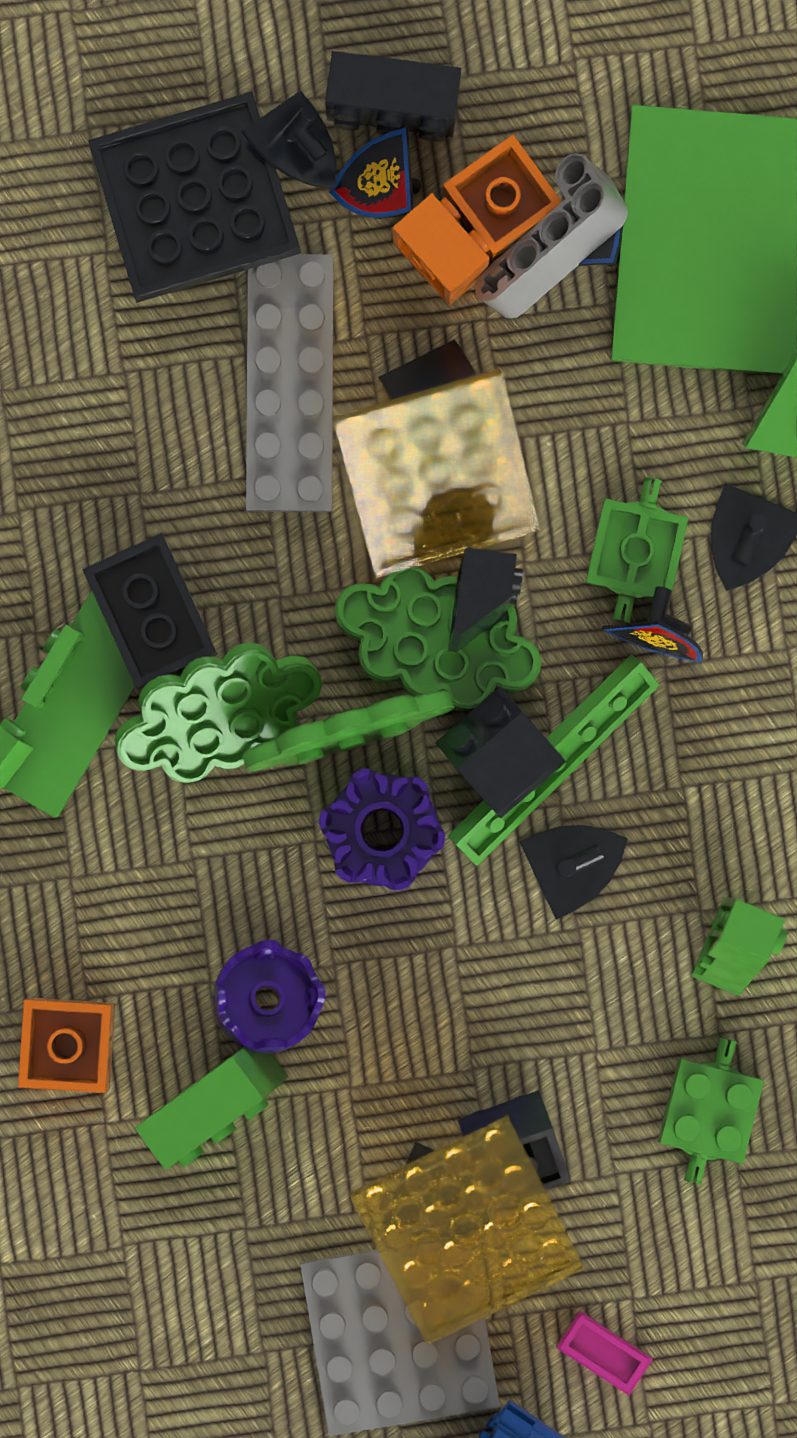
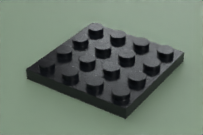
[88,91,301,303]

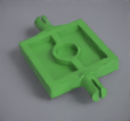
[585,477,689,623]
[657,1037,764,1185]

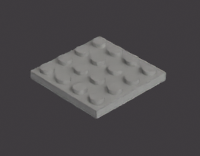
[300,1233,500,1436]

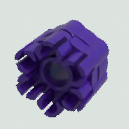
[319,768,445,891]

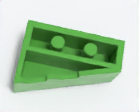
[742,349,797,458]
[691,897,788,996]
[135,1047,288,1170]

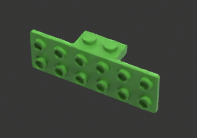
[4,590,135,818]

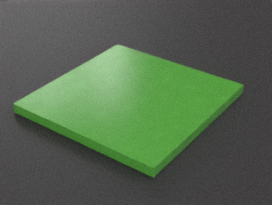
[611,105,797,376]

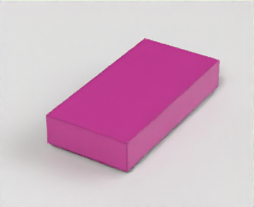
[556,1310,653,1395]

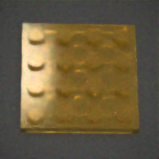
[332,369,540,578]
[350,1116,584,1345]

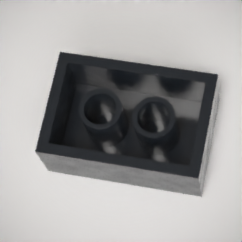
[325,51,462,142]
[82,533,217,690]

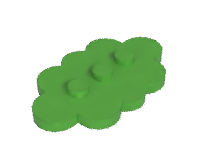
[334,564,541,712]
[114,642,322,783]
[242,690,455,771]

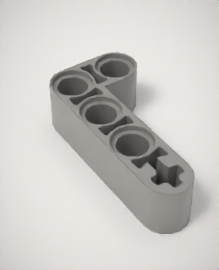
[475,153,628,319]

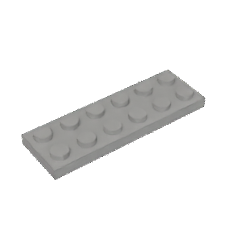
[246,254,334,512]

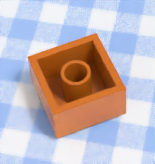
[442,135,562,263]
[393,193,490,306]
[18,998,115,1093]

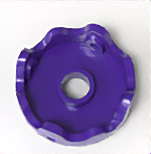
[212,940,326,1053]

